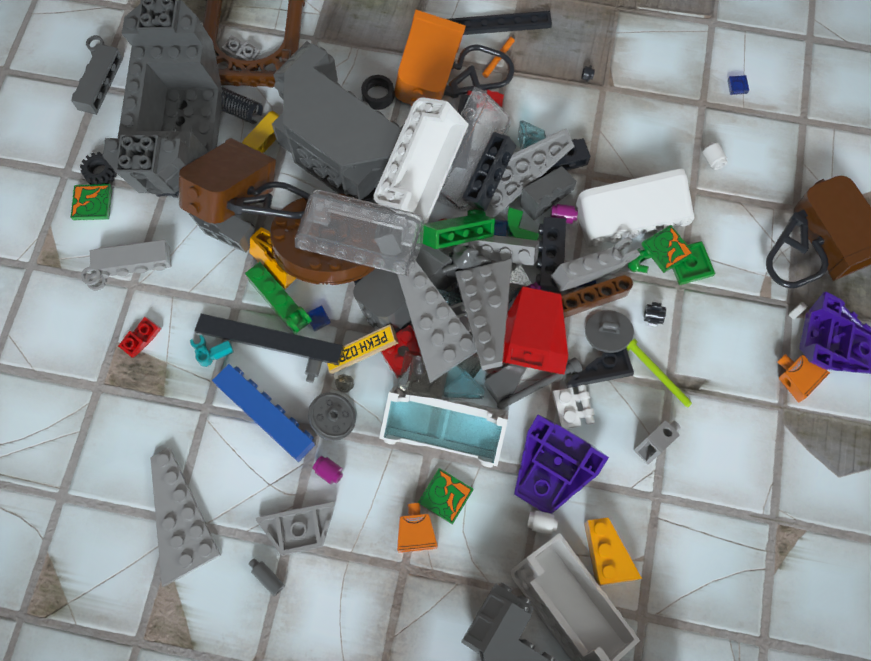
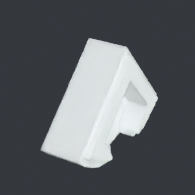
[789,302,808,320]

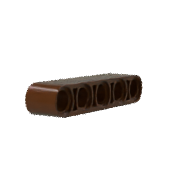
[561,275,633,318]

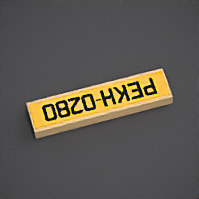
[327,324,399,374]

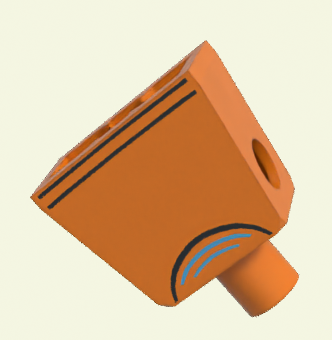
[777,354,830,402]
[397,503,437,553]

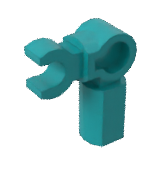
[190,335,234,367]

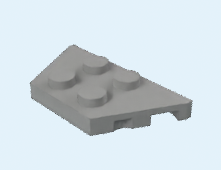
[256,502,335,556]

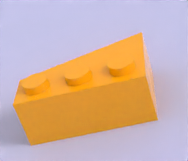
[249,227,296,289]
[584,517,642,586]

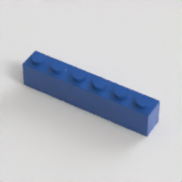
[212,364,315,463]

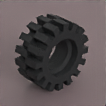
[80,152,117,185]

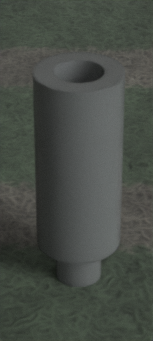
[305,359,322,383]
[249,558,285,596]

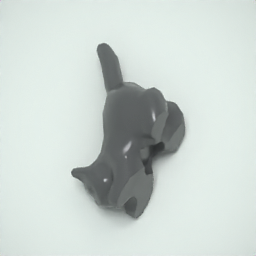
[442,245,493,273]

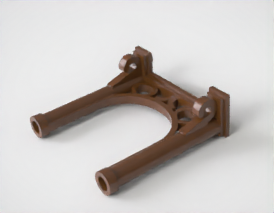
[203,0,305,88]

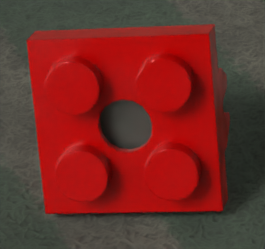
[381,325,424,379]

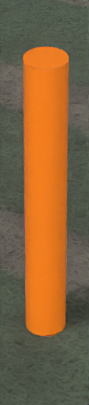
[482,37,515,78]

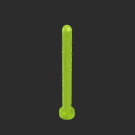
[626,338,692,407]

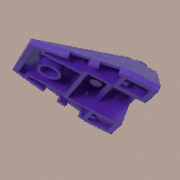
[799,292,871,374]
[514,414,609,514]

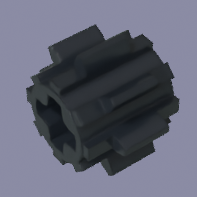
[643,302,666,326]

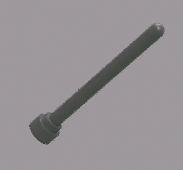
[497,357,582,410]

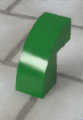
[506,207,539,241]

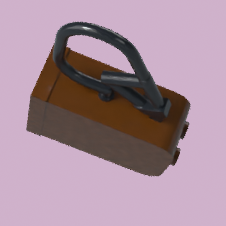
[179,138,317,224]
[766,175,871,288]

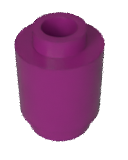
[551,204,578,224]
[312,456,343,485]

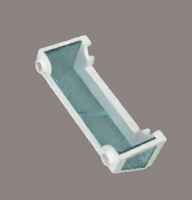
[379,385,509,467]

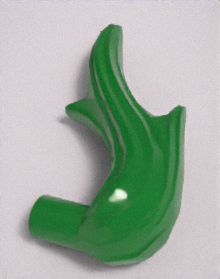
[628,248,651,274]

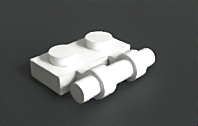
[552,385,595,429]

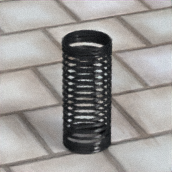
[221,87,263,124]

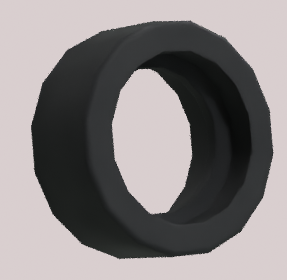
[361,75,395,110]

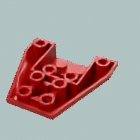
[503,287,568,375]

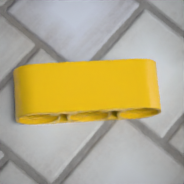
[242,111,280,153]

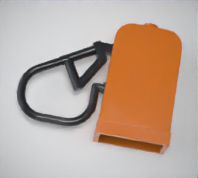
[394,10,514,106]

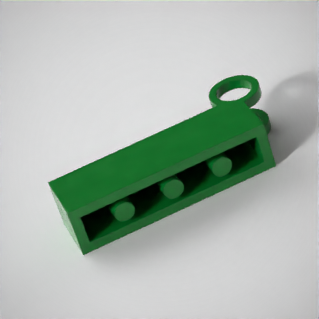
[421,209,495,249]
[245,262,312,334]

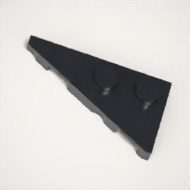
[566,348,634,388]

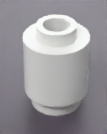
[702,142,728,170]
[527,510,558,535]

